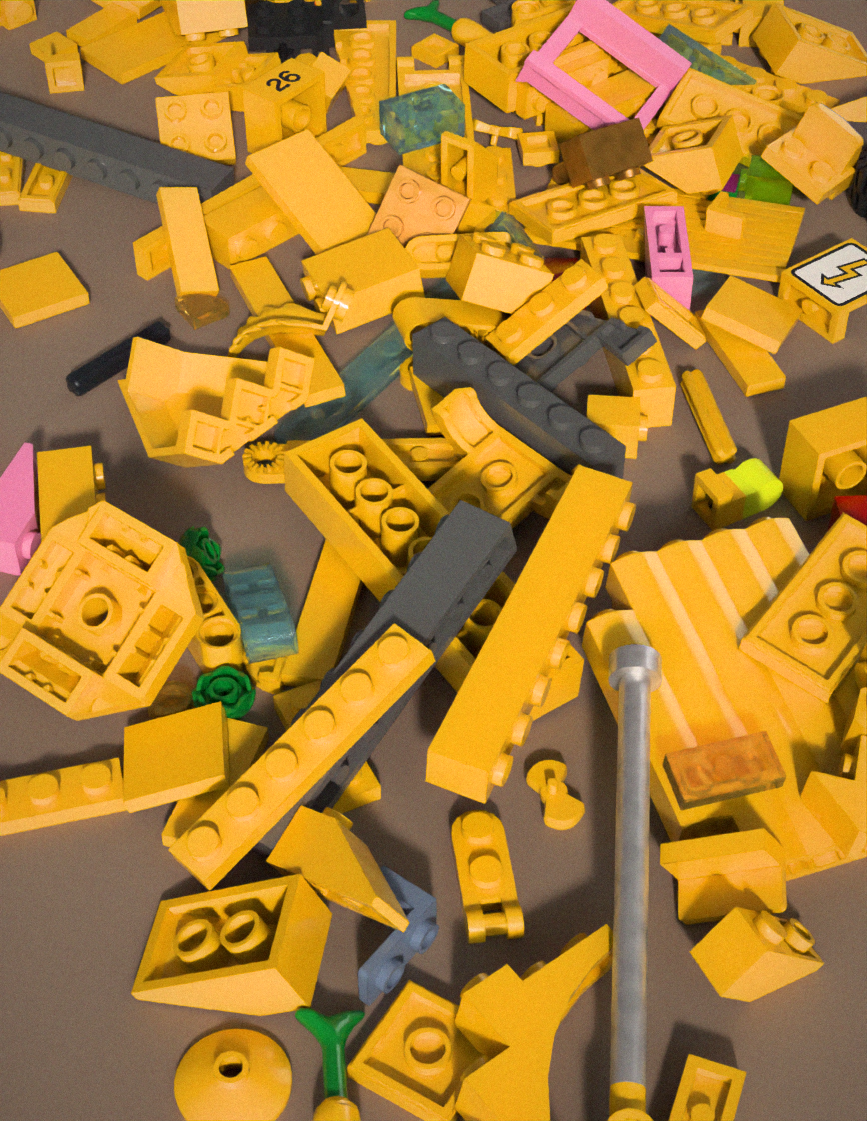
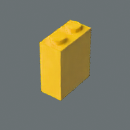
[300,227,425,334]

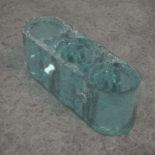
[223,562,298,664]

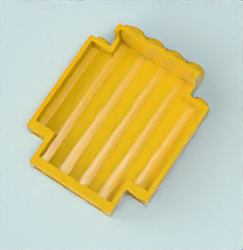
[582,517,867,881]

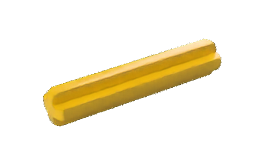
[680,369,737,465]

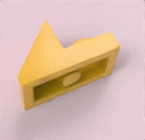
[800,735,867,860]

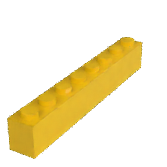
[425,465,636,804]

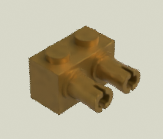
[552,117,653,191]

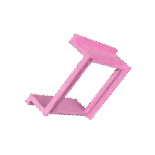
[515,0,692,130]

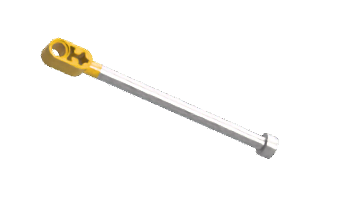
[607,644,662,1121]

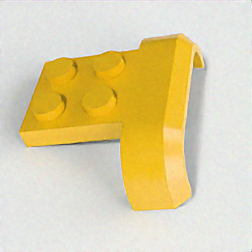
[428,387,582,529]

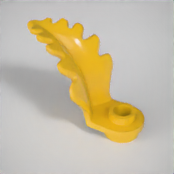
[227,281,355,358]

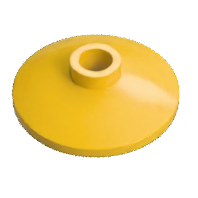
[174,1029,292,1121]

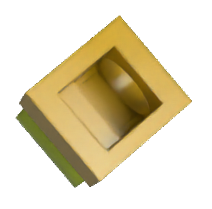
[691,458,783,531]

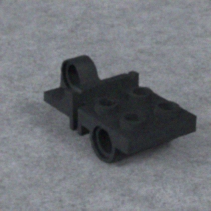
[248,0,367,64]

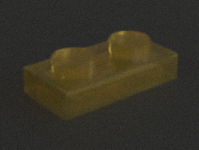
[662,731,786,811]

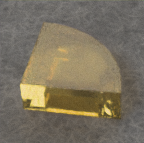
[174,294,230,330]

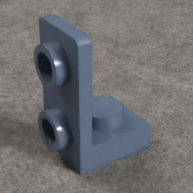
[358,865,439,1006]

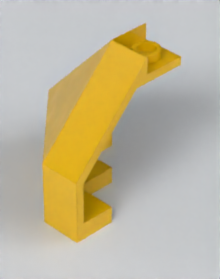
[117,337,314,468]

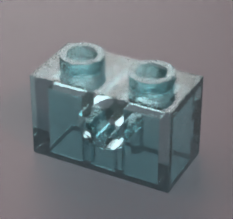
[379,83,465,155]

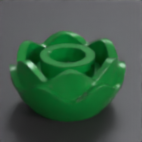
[178,526,225,582]
[192,666,256,720]

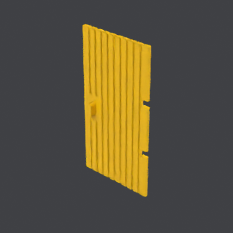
[521,177,805,283]

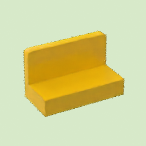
[660,828,787,925]

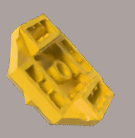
[0,500,204,721]

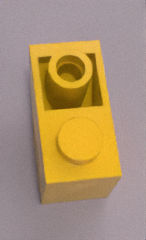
[690,906,824,1002]

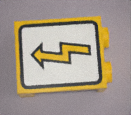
[778,238,867,344]

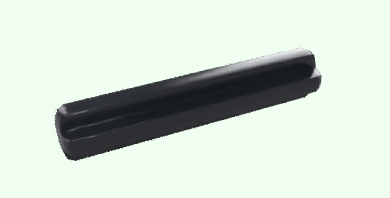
[65,321,171,396]

